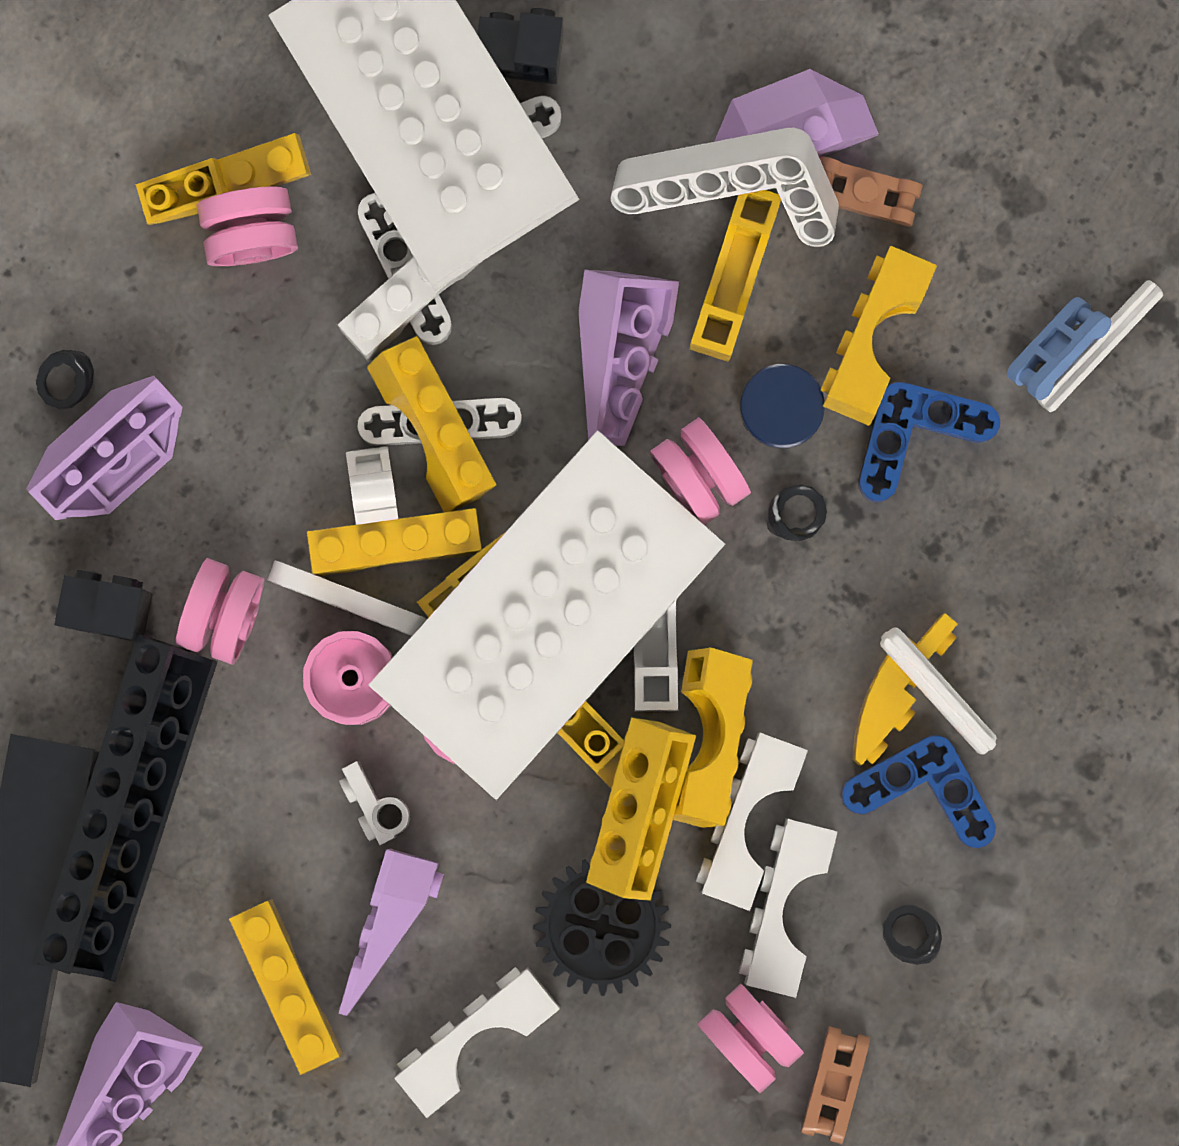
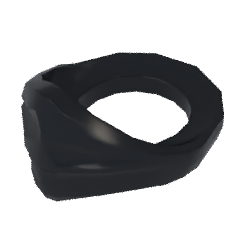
[36,350,94,410]
[767,485,827,541]
[883,905,942,965]

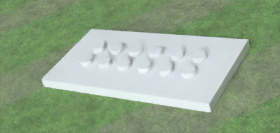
[268,0,580,291]
[369,430,725,800]

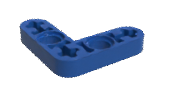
[859,382,1000,502]
[841,735,996,848]

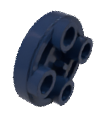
[740,364,825,449]

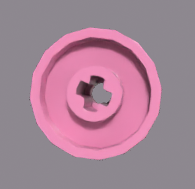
[197,187,298,266]
[649,417,751,525]
[176,558,265,665]
[303,631,393,725]
[697,983,804,1093]

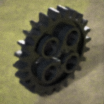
[533,859,671,996]

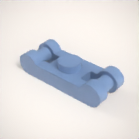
[1007,297,1111,400]

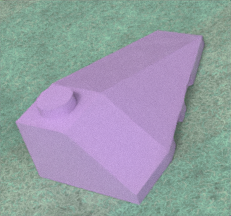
[579,270,679,446]
[339,848,444,1016]
[56,1002,203,1146]

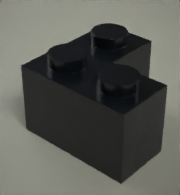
[477,8,563,85]
[54,570,152,642]

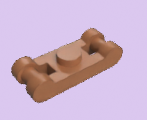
[819,157,923,227]
[800,1026,870,1144]

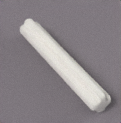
[1037,280,1163,412]
[880,627,997,755]

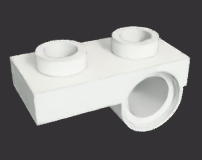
[346,446,398,525]
[339,761,410,845]

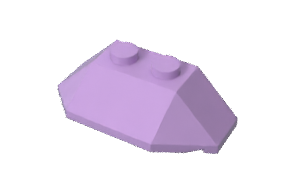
[714,69,879,157]
[26,376,182,520]

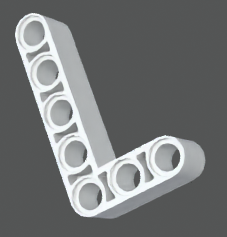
[611,127,839,247]

